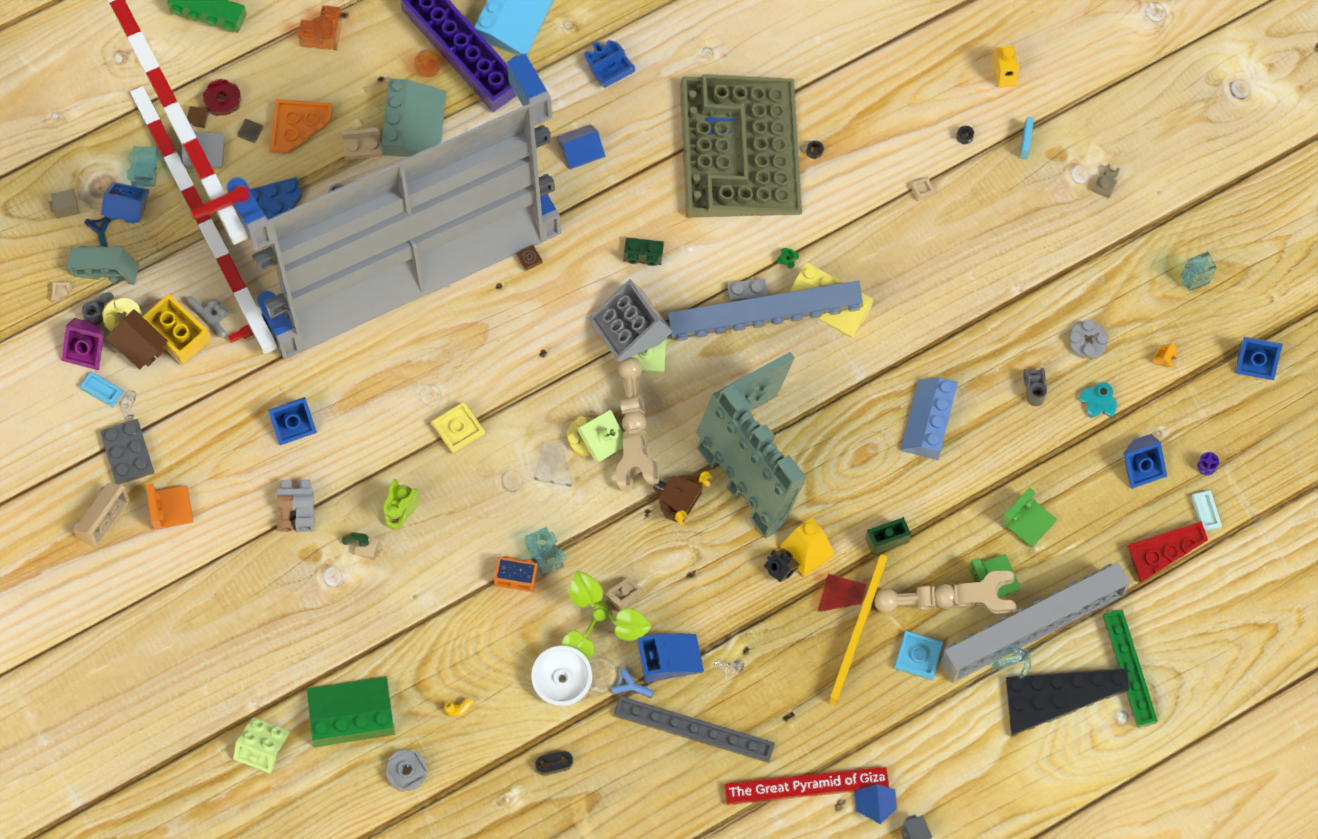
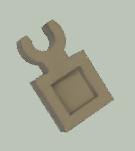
[1092,164,1119,199]

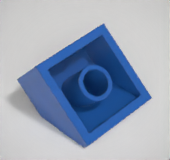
[101,182,150,223]

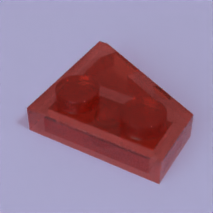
[818,574,866,612]

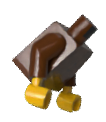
[653,471,713,526]

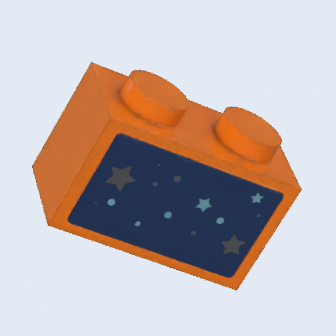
[494,556,538,593]

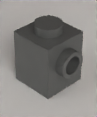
[901,815,932,839]

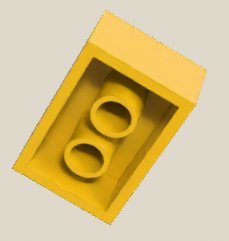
[143,294,211,366]

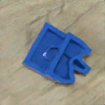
[584,40,636,88]

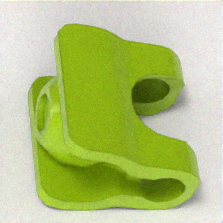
[383,479,419,530]

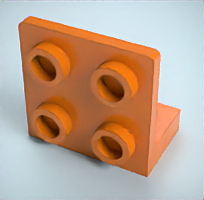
[146,484,194,530]

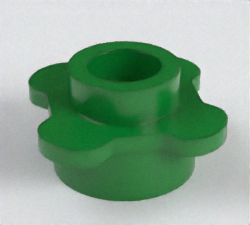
[777,248,799,269]

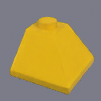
[779,518,835,577]

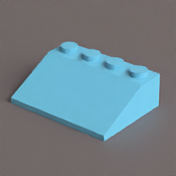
[474,0,553,56]

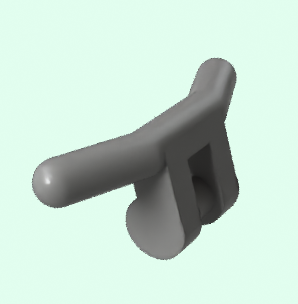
[186,296,229,337]

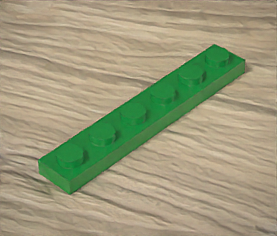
[1103,609,1158,728]

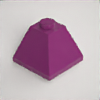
[61,318,104,370]

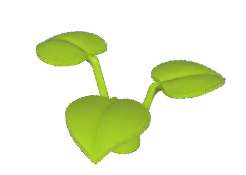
[561,571,652,660]

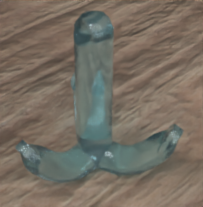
[993,647,1031,679]

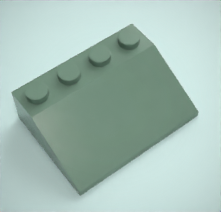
[381,78,446,157]

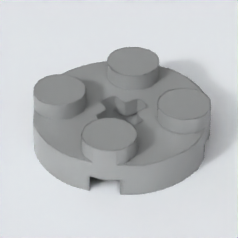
[1069,320,1108,359]
[386,750,427,792]

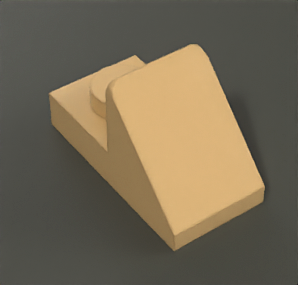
[605,577,643,611]

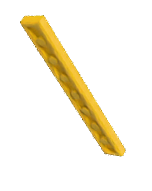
[829,554,888,706]

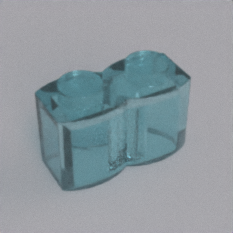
[127,146,159,187]

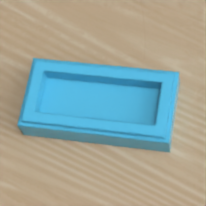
[1020,117,1034,159]
[80,371,124,408]

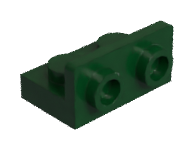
[623,237,664,266]

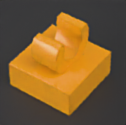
[1152,343,1178,367]

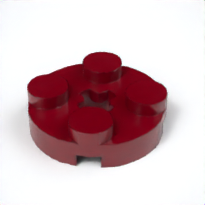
[203,79,241,116]

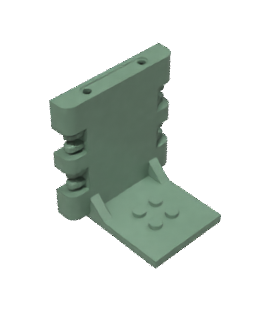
[696,352,807,539]

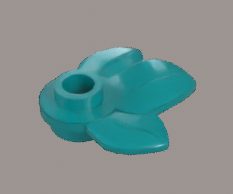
[1079,382,1117,418]

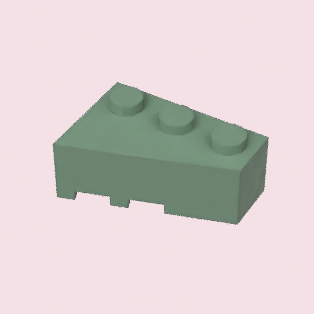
[66,245,139,285]

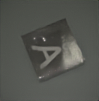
[237,118,263,143]

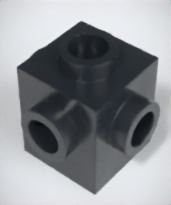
[764,548,800,582]

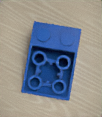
[637,634,704,683]

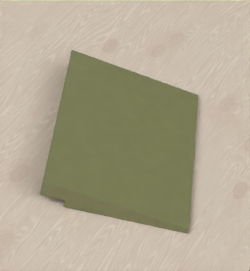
[680,74,802,218]

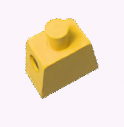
[991,45,1019,88]

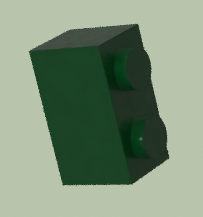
[865,517,911,555]

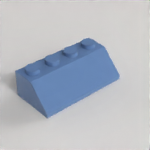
[900,377,958,460]

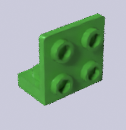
[1002,487,1057,547]
[969,554,1021,598]

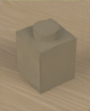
[49,189,80,219]

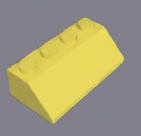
[790,263,873,338]

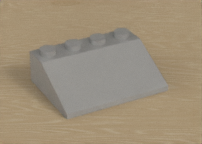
[588,279,673,362]

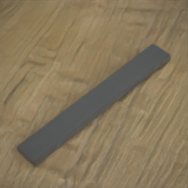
[614,696,775,763]

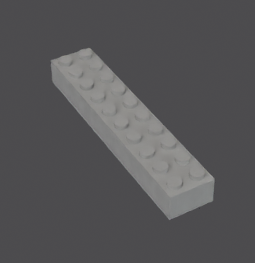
[941,563,1131,683]

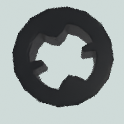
[957,125,974,145]
[806,140,824,159]

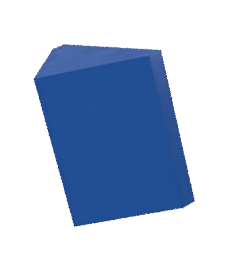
[556,125,605,169]
[1236,337,1283,380]
[268,397,317,445]

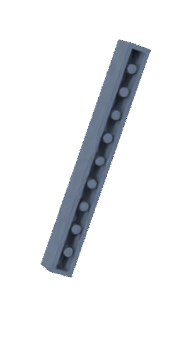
[668,280,864,341]

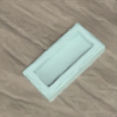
[1191,490,1222,532]

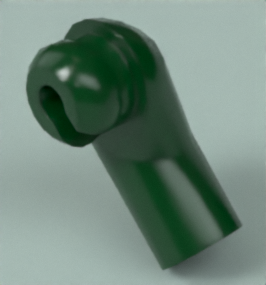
[342,532,369,547]

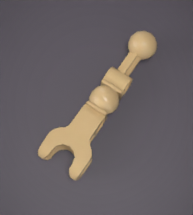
[616,357,659,491]
[874,571,1016,614]

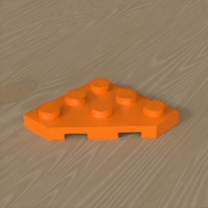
[270,99,333,154]

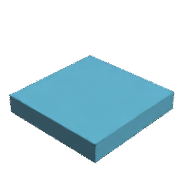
[894,631,944,680]

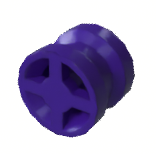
[1197,452,1219,476]

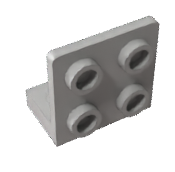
[182,124,225,168]

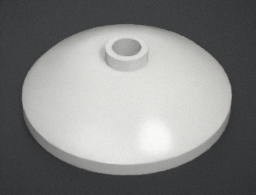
[531,646,592,706]

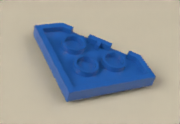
[250,177,302,220]

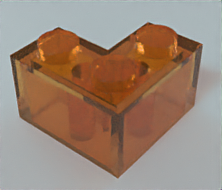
[298,5,342,50]

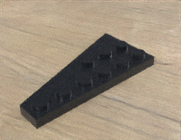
[1006,669,1129,737]

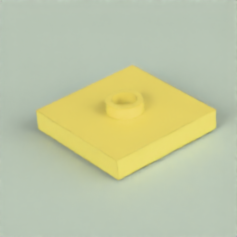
[431,402,485,454]

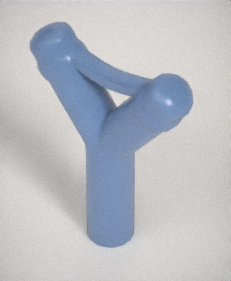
[612,668,654,698]

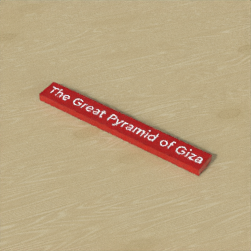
[724,767,889,805]

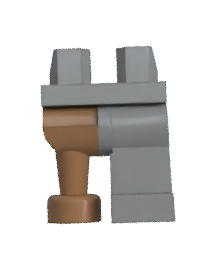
[277,479,315,532]

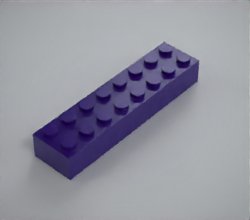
[401,0,517,112]

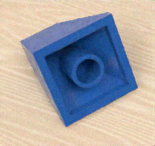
[1123,434,1167,489]

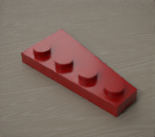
[1127,522,1208,583]

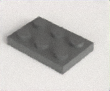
[100,419,155,485]

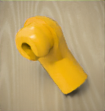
[444,697,474,716]

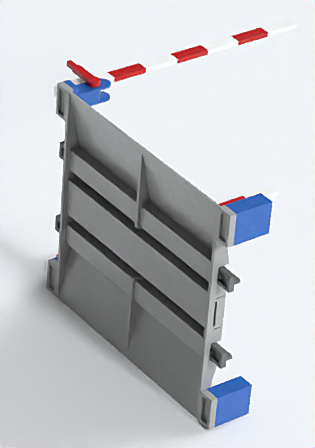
[108,0,561,359]

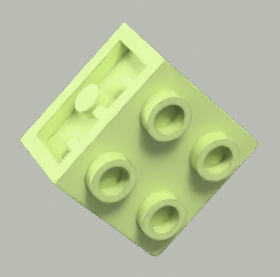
[233,718,289,774]

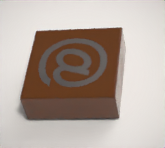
[517,245,543,271]

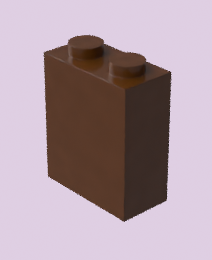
[106,309,168,370]

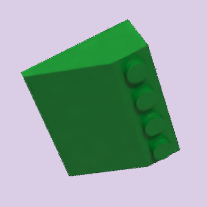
[307,676,395,747]

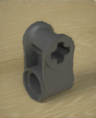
[82,292,119,325]
[1023,368,1047,406]

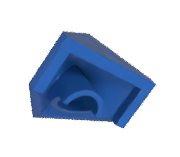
[854,785,897,824]

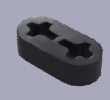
[535,751,573,776]

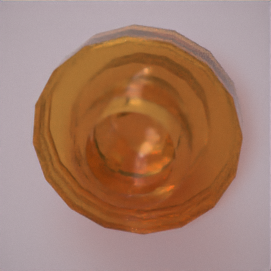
[414,50,442,78]

